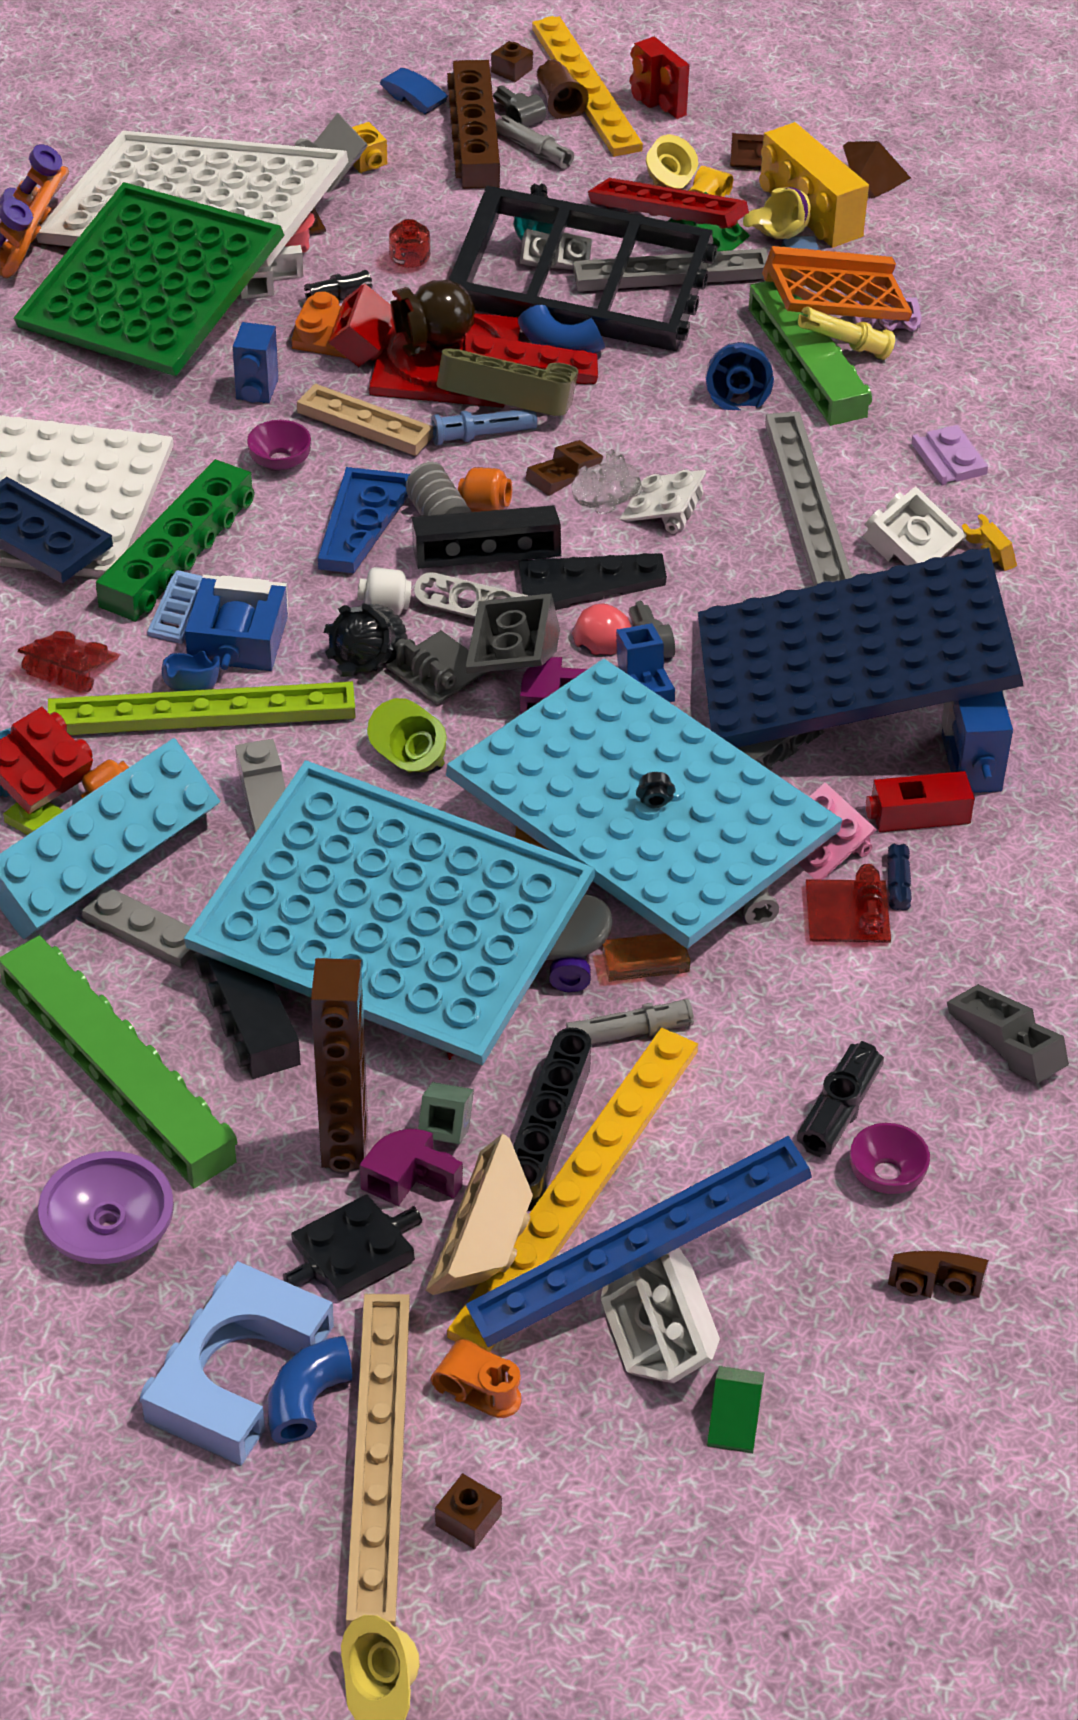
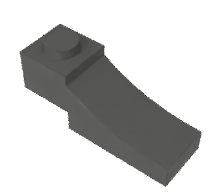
[947,984,1069,1084]

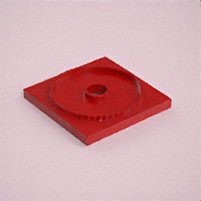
[369,313,522,408]

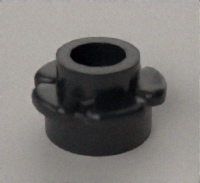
[636,772,676,808]

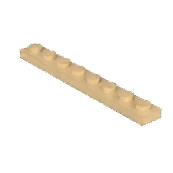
[346,1294,410,1629]

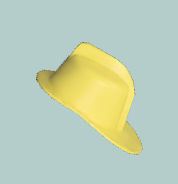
[645,134,699,189]
[341,1615,420,1720]

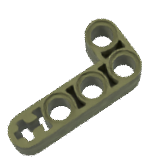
[437,349,578,416]

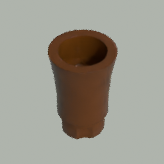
[537,59,589,119]

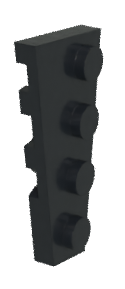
[518,553,667,610]

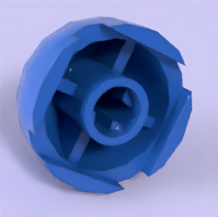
[705,342,774,410]

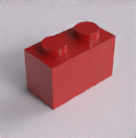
[328,283,392,367]

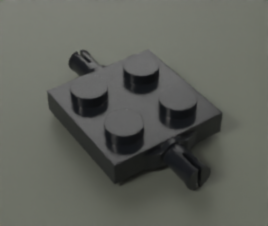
[283,1194,422,1301]

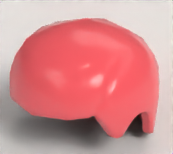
[572,603,632,655]

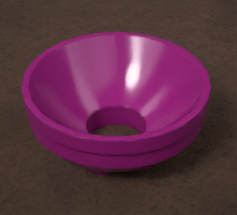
[247,420,311,471]
[850,1123,930,1194]

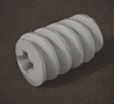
[406,462,471,516]

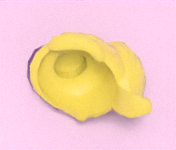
[743,187,811,239]

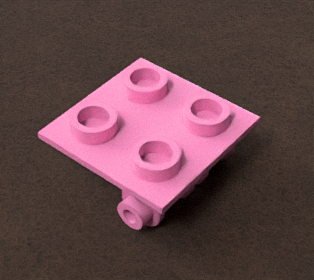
[798,782,876,882]

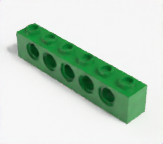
[95,459,255,622]

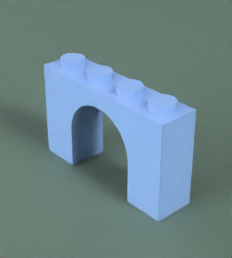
[140,1261,334,1466]

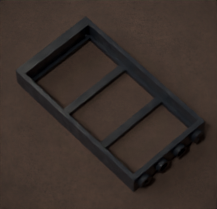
[449,186,717,352]

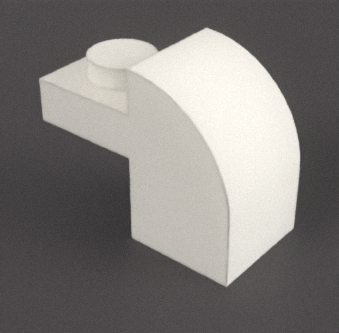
[241,245,304,299]

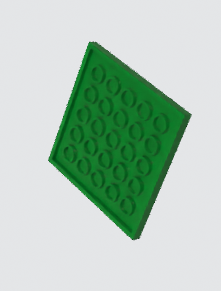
[14,182,285,376]

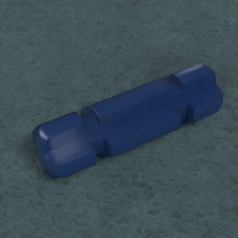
[887,843,912,910]

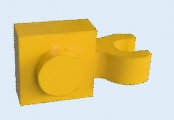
[962,514,1017,571]

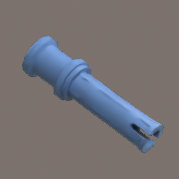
[431,409,537,446]

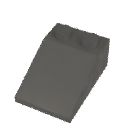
[465,593,560,674]

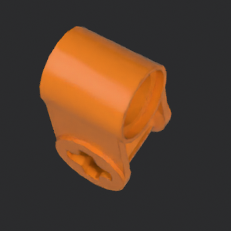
[431,1339,522,1418]

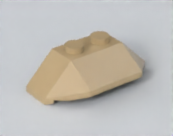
[426,1133,533,1295]

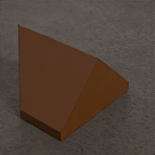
[843,141,911,198]

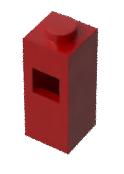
[866,771,975,832]

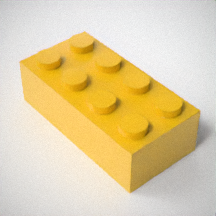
[759,122,869,248]

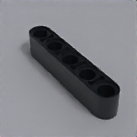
[513,1027,592,1212]

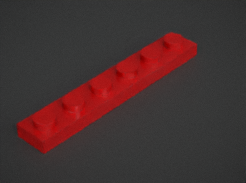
[588,177,749,228]

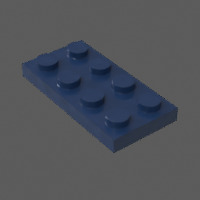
[0,477,113,584]

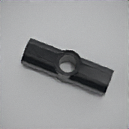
[797,1041,884,1157]

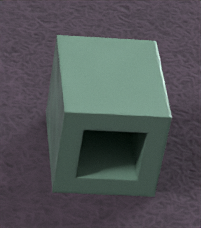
[418,1082,474,1144]

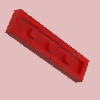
[462,333,598,384]

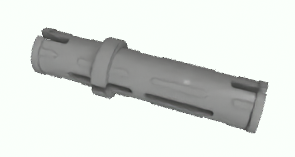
[496,115,574,169]
[566,998,694,1044]

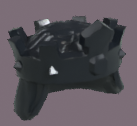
[323,603,408,677]

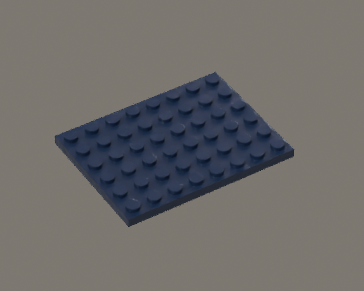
[698,548,1024,748]

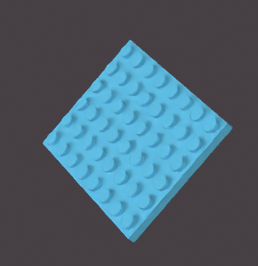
[446,659,843,949]
[184,760,595,1066]

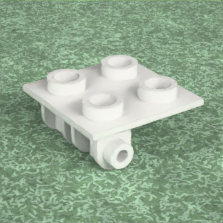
[619,470,706,534]

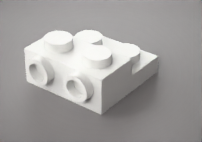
[863,486,967,566]

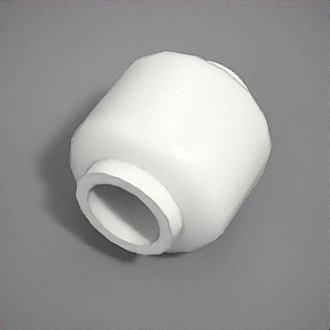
[357,567,411,616]

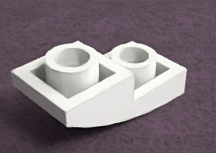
[519,229,592,270]

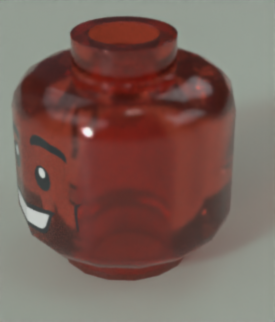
[389,219,431,268]

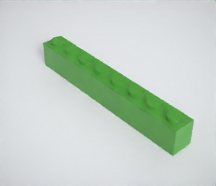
[0,935,238,1189]

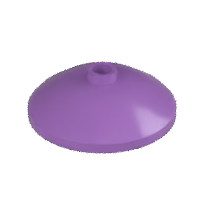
[38,1151,174,1264]

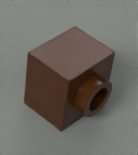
[491,41,533,82]
[435,1473,502,1549]

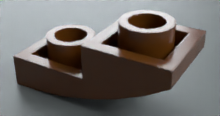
[888,1251,989,1298]

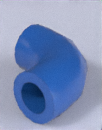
[518,305,606,353]
[268,1336,352,1444]

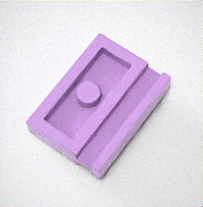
[911,425,988,485]

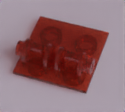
[18,631,121,693]
[805,864,891,943]

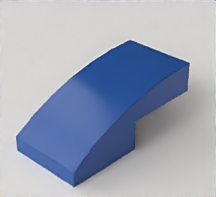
[380,68,448,114]

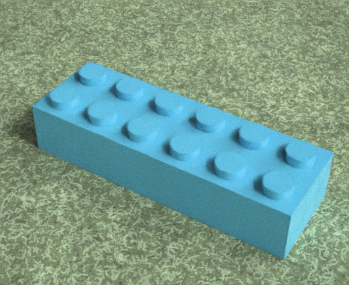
[0,738,221,939]

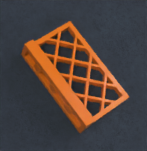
[762,246,912,321]

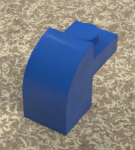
[616,623,675,702]

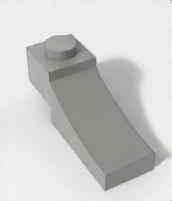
[235,738,286,834]

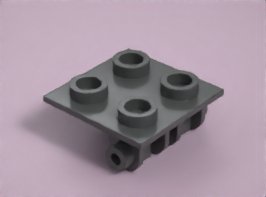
[386,630,489,705]

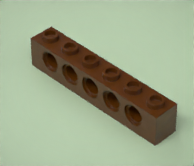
[447,60,500,189]
[311,958,368,1172]

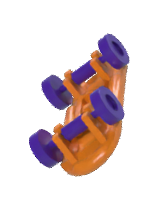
[0,144,69,278]

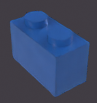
[232,322,279,403]

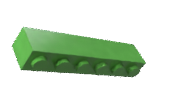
[748,281,872,426]

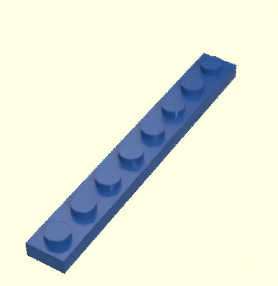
[466,1135,812,1347]

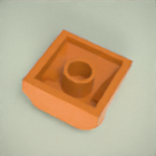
[291,292,346,358]

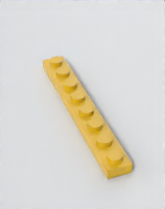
[532,16,643,157]

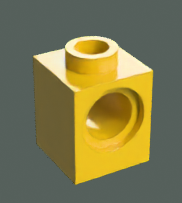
[352,122,388,173]

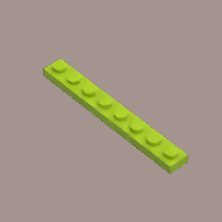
[48,681,356,735]

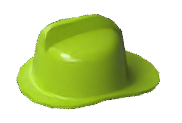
[367,698,447,772]

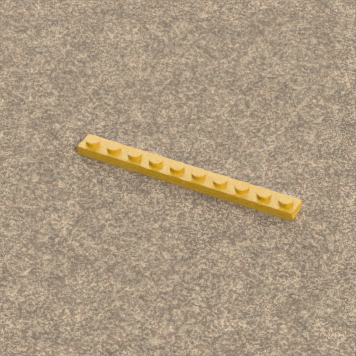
[447,1027,699,1352]

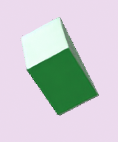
[707,1366,765,1453]

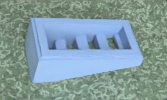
[147,570,203,644]

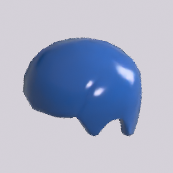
[161,650,220,691]

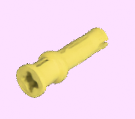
[798,306,895,360]

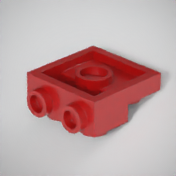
[629,36,690,119]
[0,706,93,815]

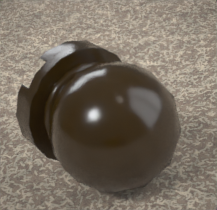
[390,280,475,356]

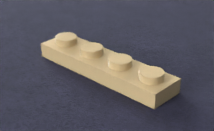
[297,384,433,456]

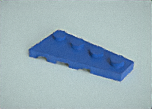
[318,467,410,573]

